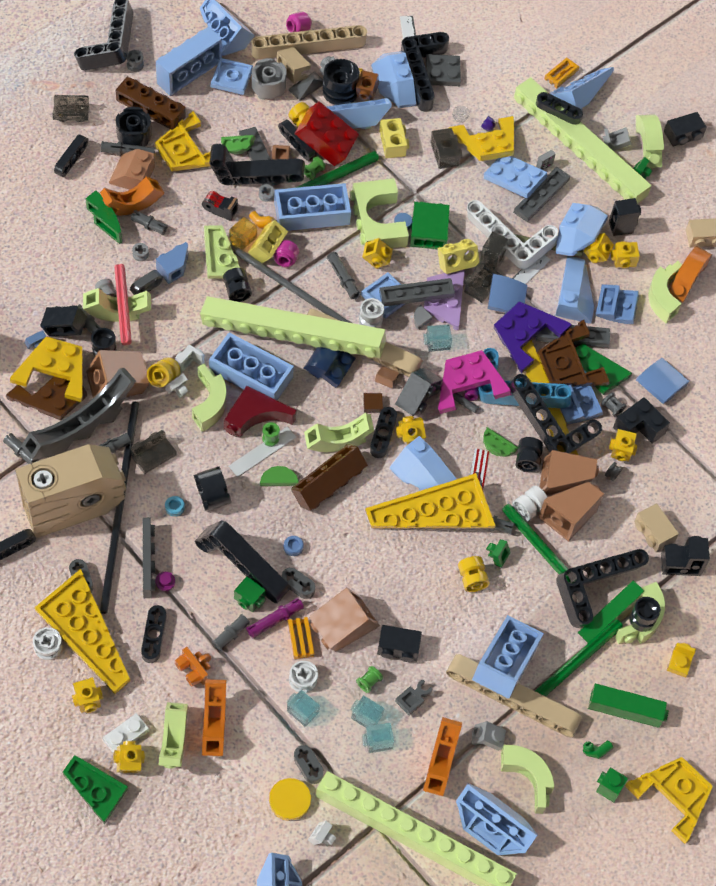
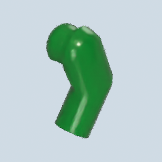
[583,740,614,759]

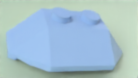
[371,51,416,108]
[327,98,392,129]
[556,203,608,256]
[456,783,538,855]
[257,853,302,886]

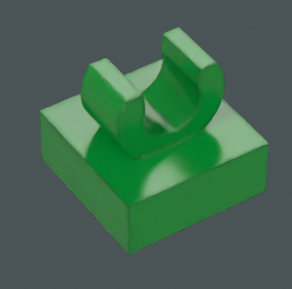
[633,157,652,179]
[486,539,511,568]

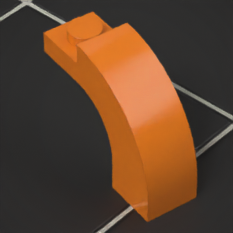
[100,176,165,215]
[669,246,713,302]
[202,679,227,756]
[423,717,462,796]

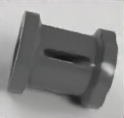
[601,392,626,417]

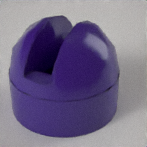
[481,116,496,131]

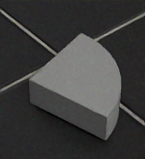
[414,305,432,329]

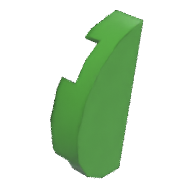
[221,135,255,155]
[483,427,518,457]
[260,466,299,486]

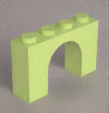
[349,178,409,248]

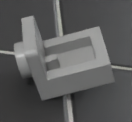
[603,127,632,151]
[471,721,506,750]

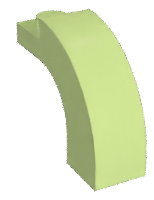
[636,114,664,168]
[648,261,682,323]
[83,288,151,322]
[192,364,226,432]
[304,413,374,452]
[615,582,665,644]
[159,702,188,768]
[501,745,554,814]

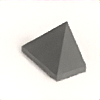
[289,72,323,101]

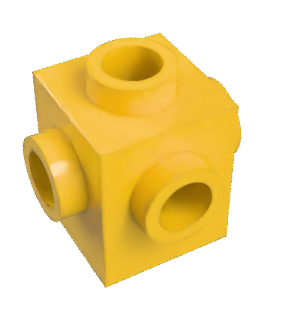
[583,233,614,263]
[362,238,393,269]
[611,241,640,268]
[396,416,426,444]
[609,429,638,462]
[72,677,103,713]
[113,741,145,773]

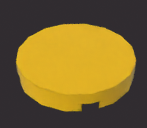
[269,778,311,821]

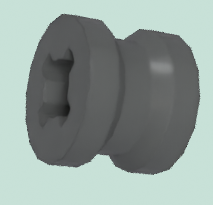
[126,50,144,72]

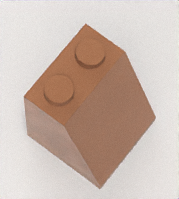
[86,350,150,398]
[539,450,599,495]
[539,482,604,541]
[308,587,380,652]

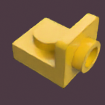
[667,643,696,678]

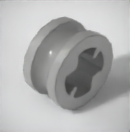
[259,184,275,202]
[132,243,149,261]

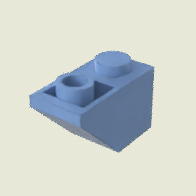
[156,242,189,284]

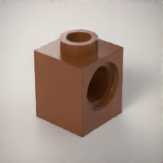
[356,70,379,100]

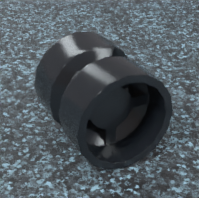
[223,268,252,302]
[91,328,117,358]
[515,437,544,472]
[629,597,661,632]

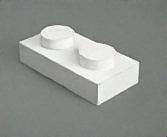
[102,713,149,753]

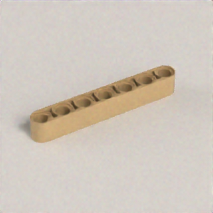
[252,25,367,59]
[307,308,423,377]
[446,654,582,737]

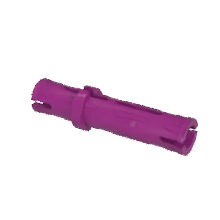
[246,597,304,639]

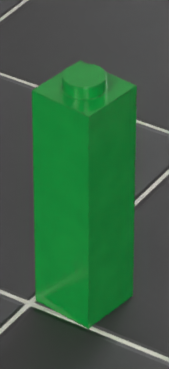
[588,683,669,728]

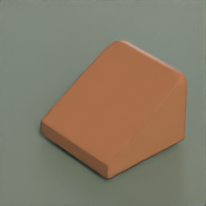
[272,145,290,160]
[375,366,400,388]

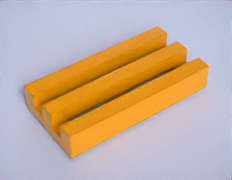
[544,57,579,88]
[288,617,314,659]

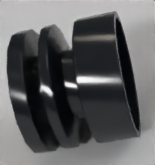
[322,59,360,105]

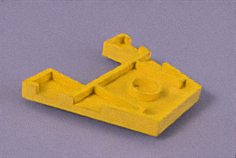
[155,111,210,172]
[449,116,514,161]
[10,337,83,402]
[625,757,713,844]

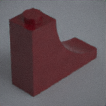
[224,386,297,438]

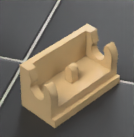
[277,47,311,84]

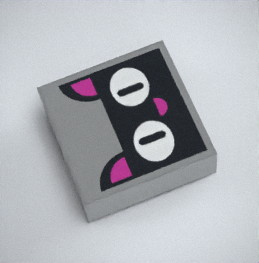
[536,150,556,170]

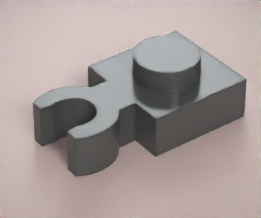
[395,680,432,716]

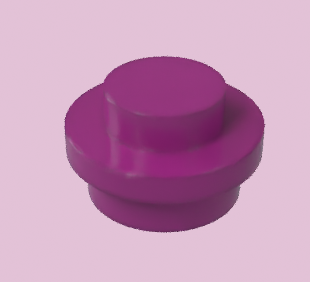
[155,571,176,591]

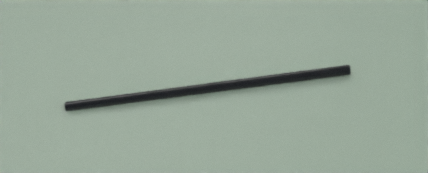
[100,401,139,614]

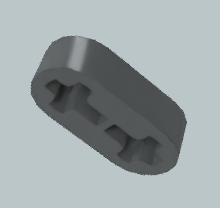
[130,270,163,295]
[69,559,93,593]
[282,567,315,599]
[294,745,324,784]

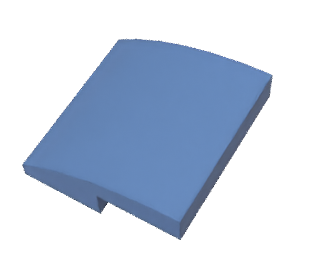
[487,274,527,315]
[596,285,639,324]
[636,358,689,404]
[560,384,603,424]

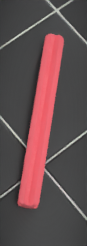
[114,264,132,345]

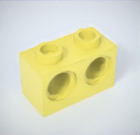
[379,118,409,158]
[248,220,288,263]
[437,239,480,274]

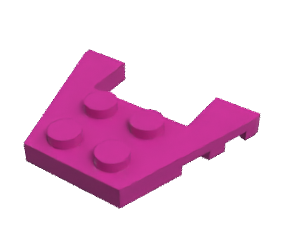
[438,350,512,414]

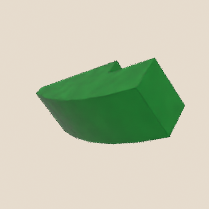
[85,190,122,244]

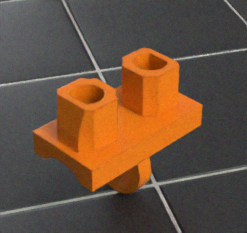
[175,647,211,687]

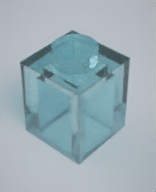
[423,324,452,352]
[287,689,320,727]
[350,695,384,732]
[362,723,394,753]

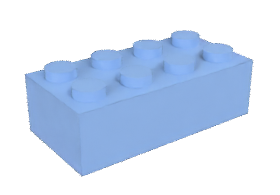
[156,26,222,96]
[274,183,351,231]
[209,332,294,400]
[472,615,544,699]

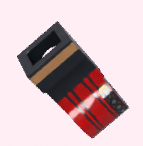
[202,191,238,221]

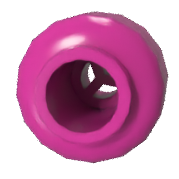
[286,11,312,33]
[273,240,299,267]

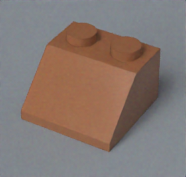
[109,149,155,190]

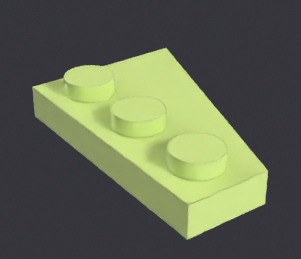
[204,225,240,279]

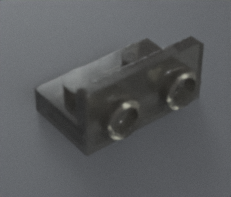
[131,430,177,474]

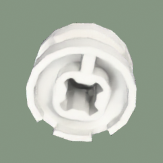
[33,627,63,660]
[289,661,318,693]

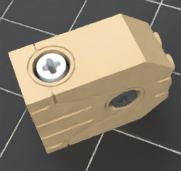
[15,444,127,538]

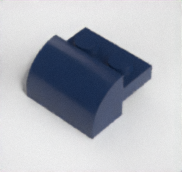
[303,347,356,388]

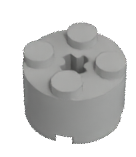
[252,58,286,100]

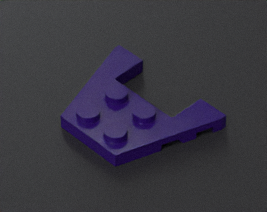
[494,301,572,373]

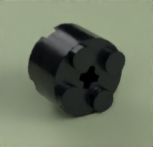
[115,107,152,147]
[193,466,232,511]

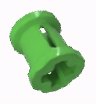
[304,157,326,180]
[262,422,280,447]
[356,666,383,693]

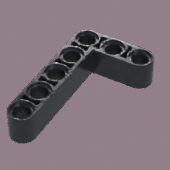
[74,0,134,70]
[401,32,449,112]
[209,144,305,185]
[509,374,602,454]
[195,520,290,604]
[556,549,649,628]

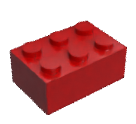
[295,101,359,167]

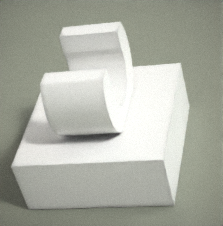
[165,374,188,398]
[308,821,336,846]

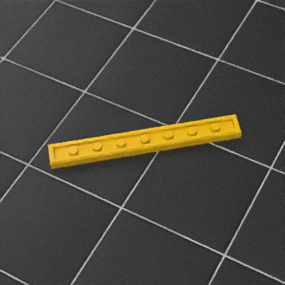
[522,340,578,455]

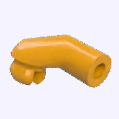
[249,211,276,228]

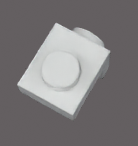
[175,344,204,373]

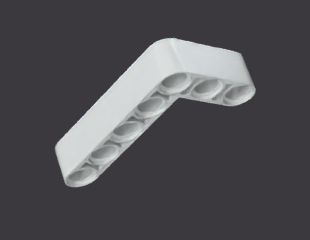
[467,200,558,269]

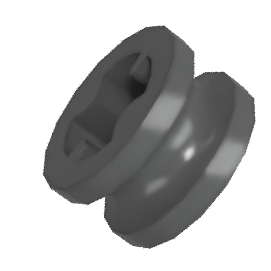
[605,462,623,481]

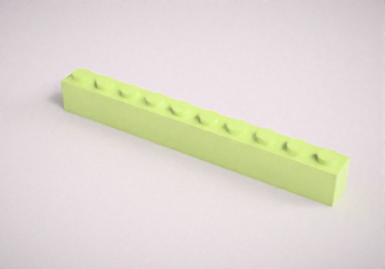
[514,77,652,204]
[200,296,386,358]
[316,771,517,886]

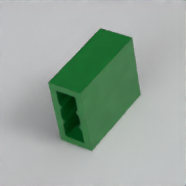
[410,201,450,250]

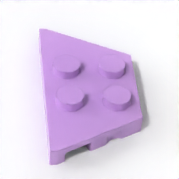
[424,270,464,330]

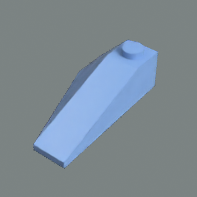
[200,0,255,56]
[549,67,614,110]
[555,256,594,324]
[390,436,456,491]

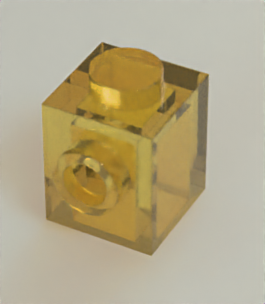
[229,217,257,250]

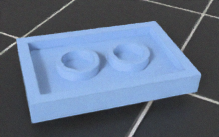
[484,156,547,199]

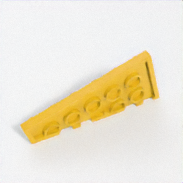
[365,473,495,528]
[34,569,130,694]

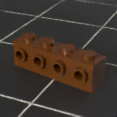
[115,76,186,130]
[291,444,368,511]

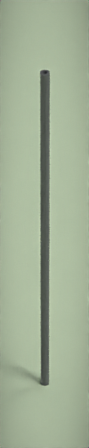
[230,242,479,413]

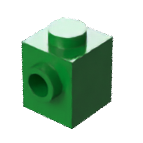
[234,576,266,612]
[596,767,628,803]

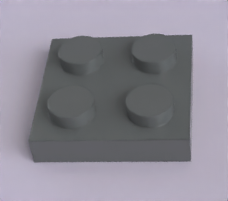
[426,54,461,87]

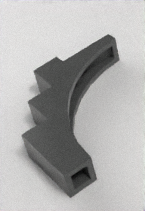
[21,368,136,460]

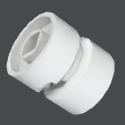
[359,298,384,328]
[512,486,547,521]

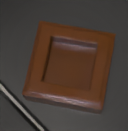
[363,393,383,413]

